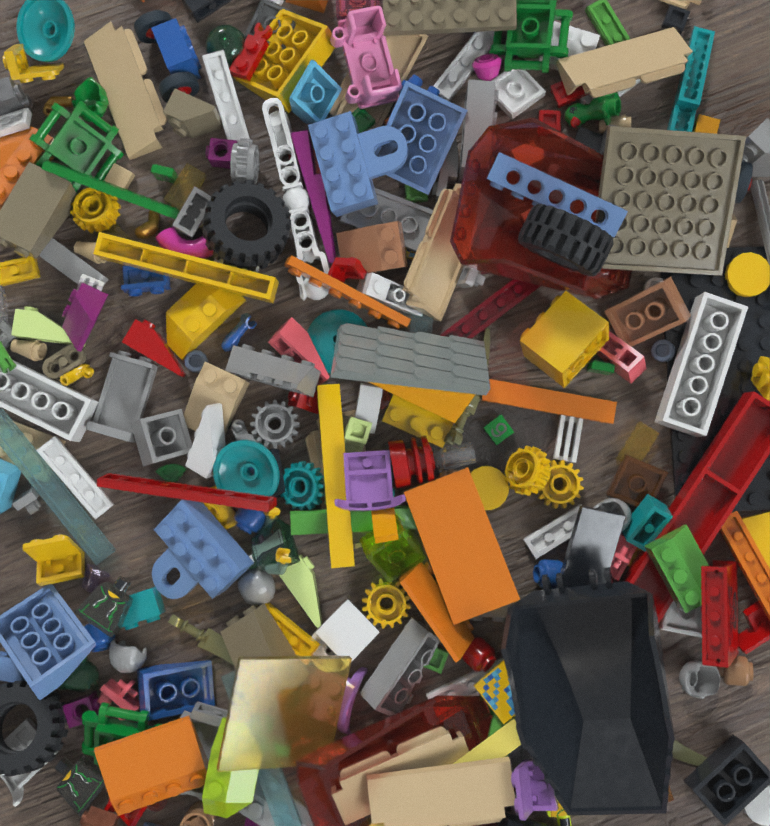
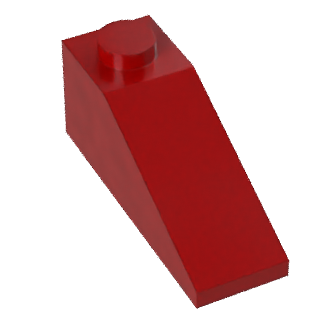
[122,319,186,378]

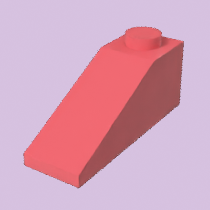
[268,317,329,388]
[596,331,647,384]

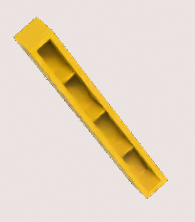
[93,232,279,303]

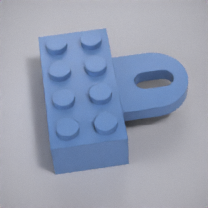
[308,111,408,217]
[152,500,254,599]

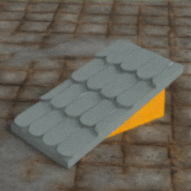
[330,323,490,423]

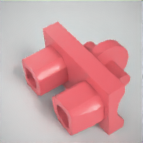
[610,534,637,581]
[97,678,140,720]

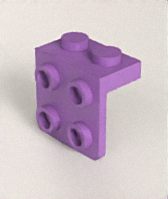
[511,759,558,820]

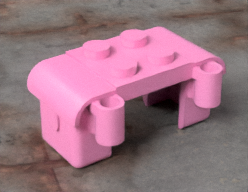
[330,6,402,109]

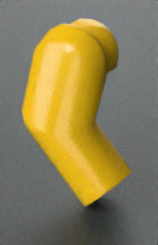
[60,364,94,386]

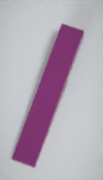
[290,130,336,266]

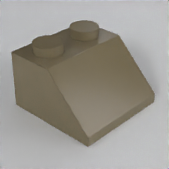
[163,88,223,138]

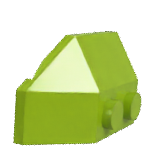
[202,717,262,818]

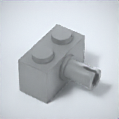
[172,187,211,239]

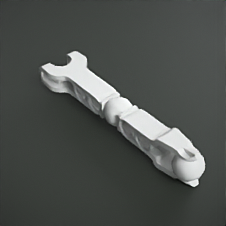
[262,98,330,301]

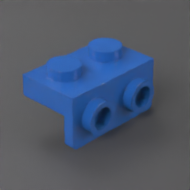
[121,266,171,296]

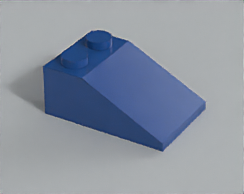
[137,660,215,721]

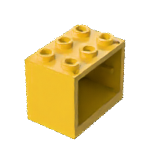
[520,291,609,388]

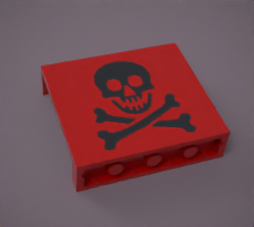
[701,560,739,668]

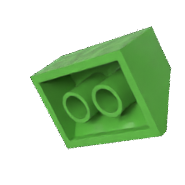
[644,524,709,613]

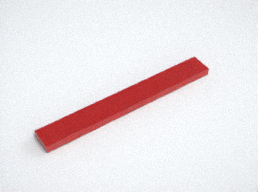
[97,473,277,512]

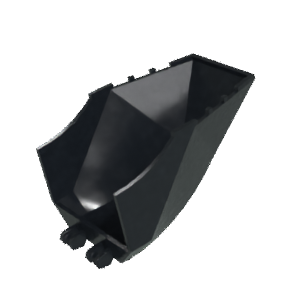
[501,567,675,816]

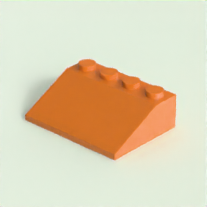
[0,126,54,210]
[399,559,475,663]
[94,715,209,816]

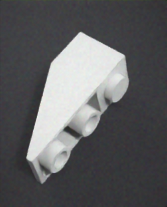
[356,272,423,317]
[185,403,226,478]

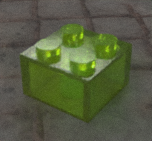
[359,514,427,583]

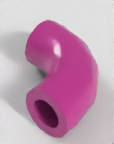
[156,228,213,259]

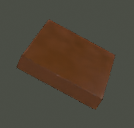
[606,454,668,508]

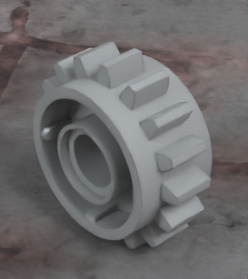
[231,138,260,184]
[250,400,300,449]

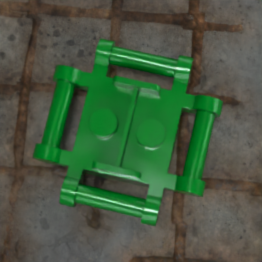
[489,0,573,73]
[29,100,124,192]
[82,702,162,767]

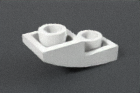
[355,383,383,434]

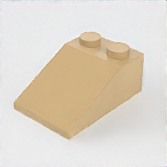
[184,362,250,434]

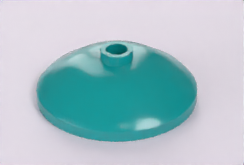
[17,0,75,62]
[307,309,368,374]
[213,440,280,497]

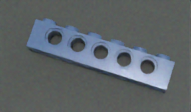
[487,152,628,238]

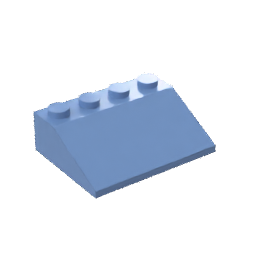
[375,81,468,195]
[0,584,97,700]

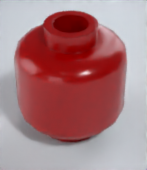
[462,637,496,672]

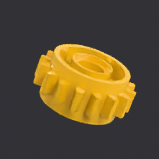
[70,187,121,234]
[505,446,551,496]
[537,460,584,509]
[362,578,411,629]

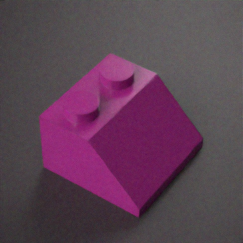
[62,282,108,352]

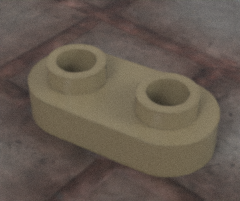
[42,344,86,380]

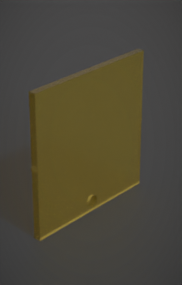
[217,655,352,772]

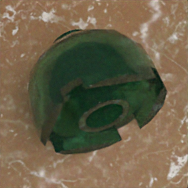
[206,25,246,69]
[58,656,100,693]

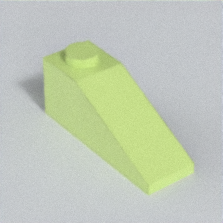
[11,306,86,347]
[279,554,323,629]

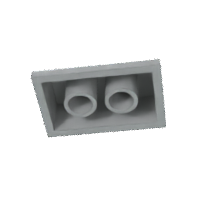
[742,118,770,177]

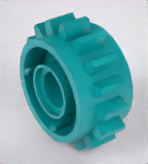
[280,461,325,511]

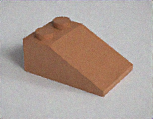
[336,221,408,273]
[604,277,691,347]

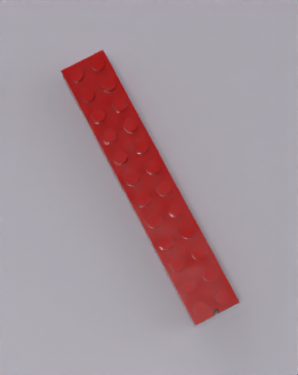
[621,391,770,624]

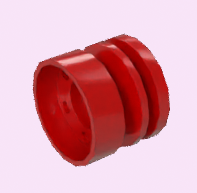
[388,435,435,488]

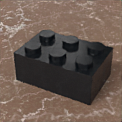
[683,734,770,826]

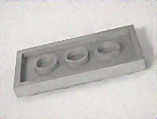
[340,188,433,252]

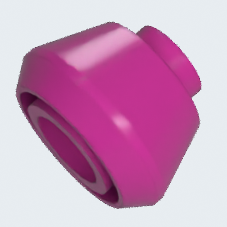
[472,54,502,81]

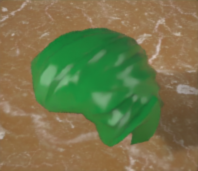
[72,77,109,122]

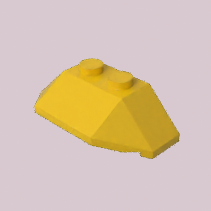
[166,284,246,360]

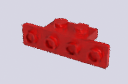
[738,601,770,654]

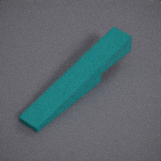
[667,26,715,132]

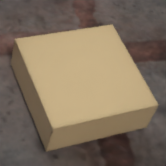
[104,163,135,189]

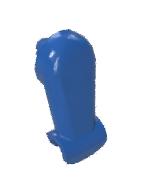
[221,313,257,352]

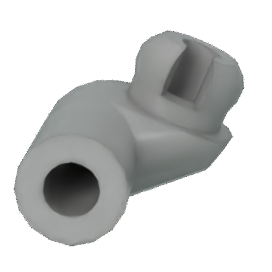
[231,419,259,442]

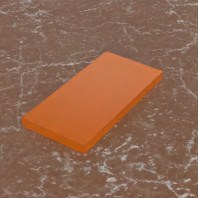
[404,467,520,625]

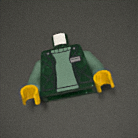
[249,507,300,575]

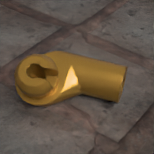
[43,96,74,116]
[135,210,160,239]

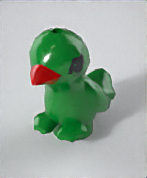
[565,92,621,128]

